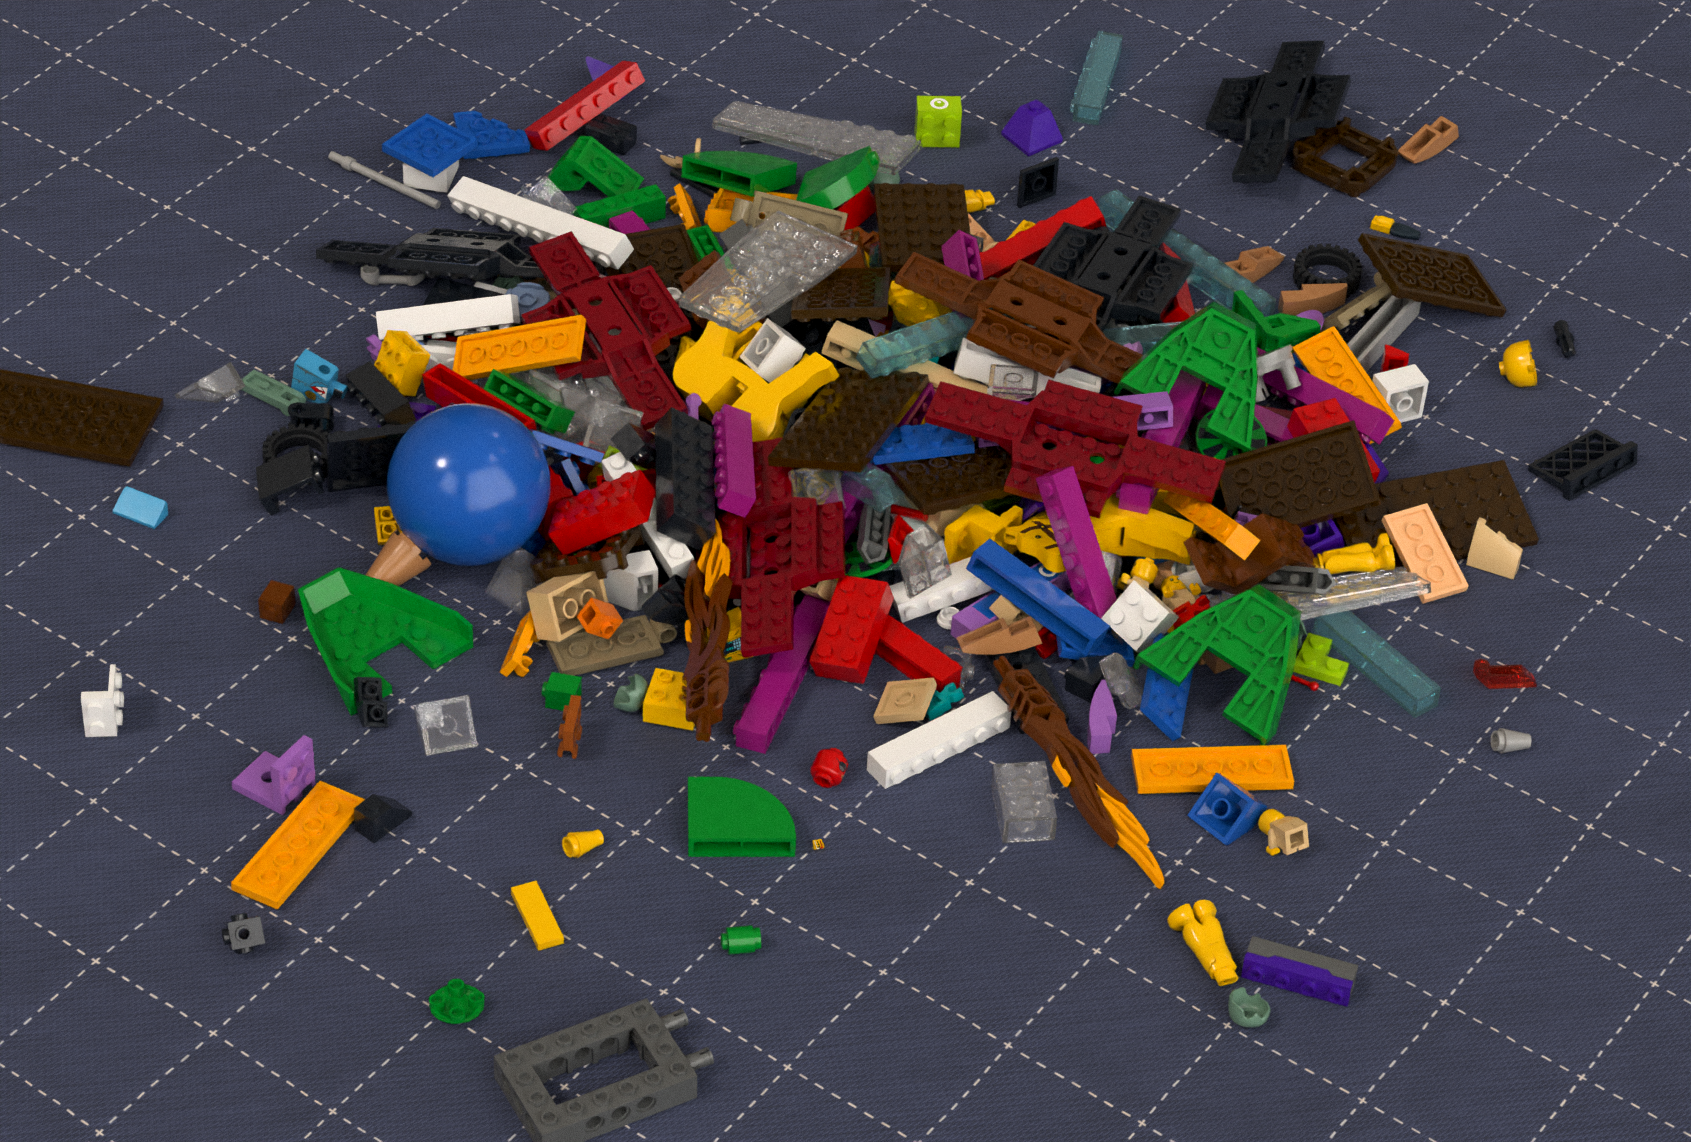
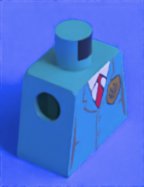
[291,349,348,403]

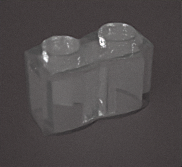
[1099,652,1144,709]

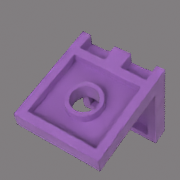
[232,735,316,815]

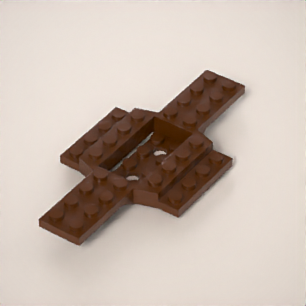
[894,252,1143,384]

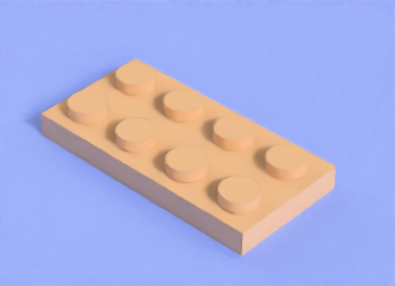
[1381,503,1469,604]

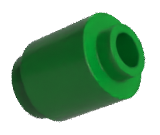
[721,925,762,955]

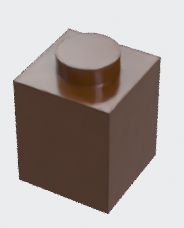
[258,580,296,624]

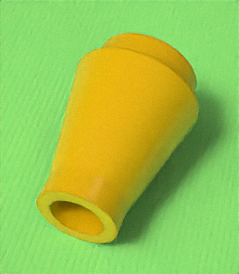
[562,829,604,858]

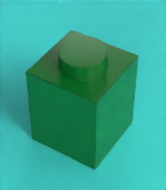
[542,672,582,711]

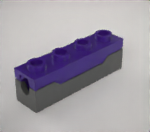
[1241,936,1359,1007]

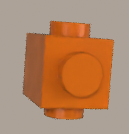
[577,597,623,639]

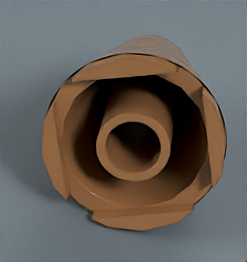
[366,529,431,586]

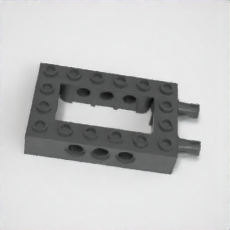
[494,998,714,1142]

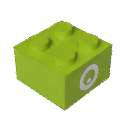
[914,96,962,148]

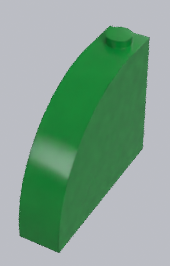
[796,145,880,209]
[681,151,797,197]
[688,777,796,857]

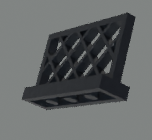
[1528,429,1638,501]

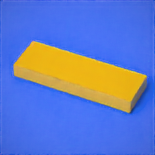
[511,881,564,951]

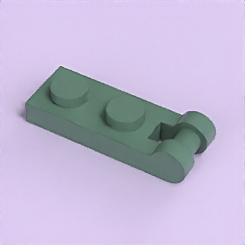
[239,370,306,416]

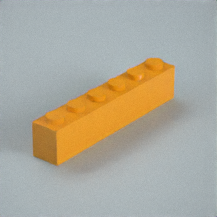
[1163,491,1260,560]

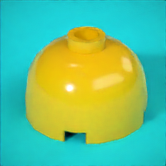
[1499,340,1537,387]

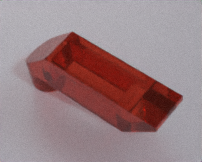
[1473,659,1537,689]

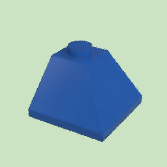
[1187,772,1268,846]

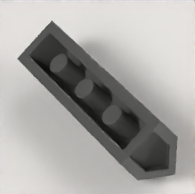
[857,495,891,565]
[1249,565,1336,595]

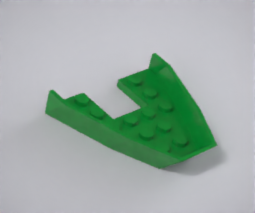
[1114,301,1259,454]
[298,567,473,716]
[1133,584,1301,746]

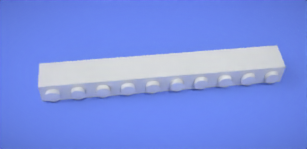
[447,176,634,270]

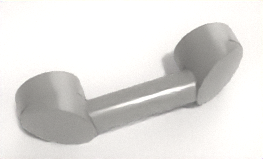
[360,265,425,286]

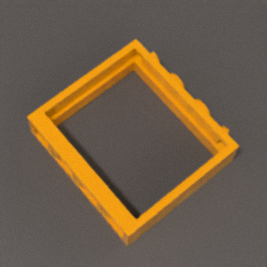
[704,188,797,233]

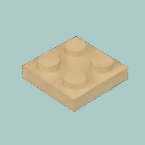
[873,678,937,724]

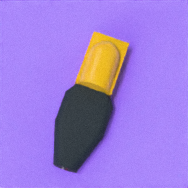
[1370,215,1421,240]

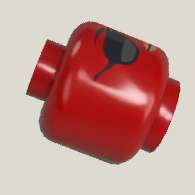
[810,748,848,788]

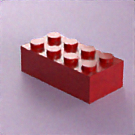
[1287,398,1380,482]
[548,469,656,555]
[809,575,894,684]

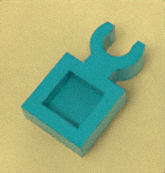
[925,682,964,721]

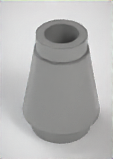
[1491,728,1531,754]

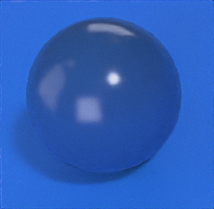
[387,403,551,566]

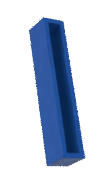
[966,538,1110,657]

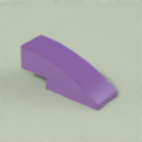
[1087,679,1117,754]

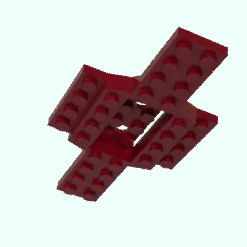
[521,231,691,430]
[925,380,1226,519]
[696,437,845,658]

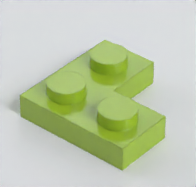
[1293,633,1349,686]

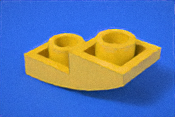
[374,506,402,545]

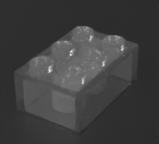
[991,761,1057,843]

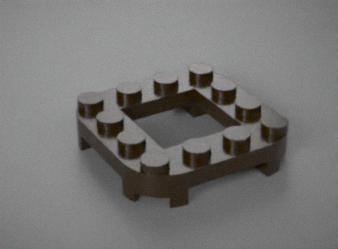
[1292,117,1398,197]
[530,525,645,584]

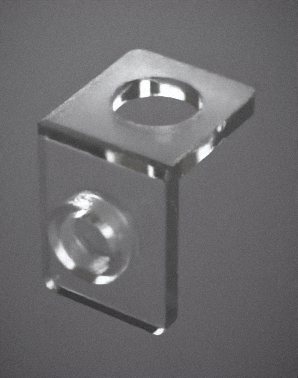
[943,645,975,691]

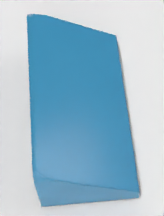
[113,486,168,529]

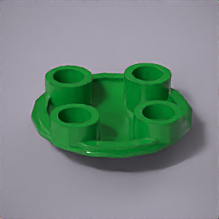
[429,979,485,1024]

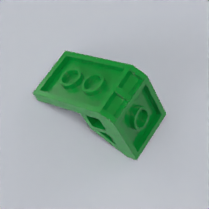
[541,136,644,197]
[1232,290,1321,353]

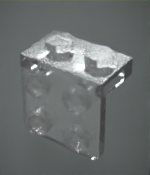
[520,175,577,215]

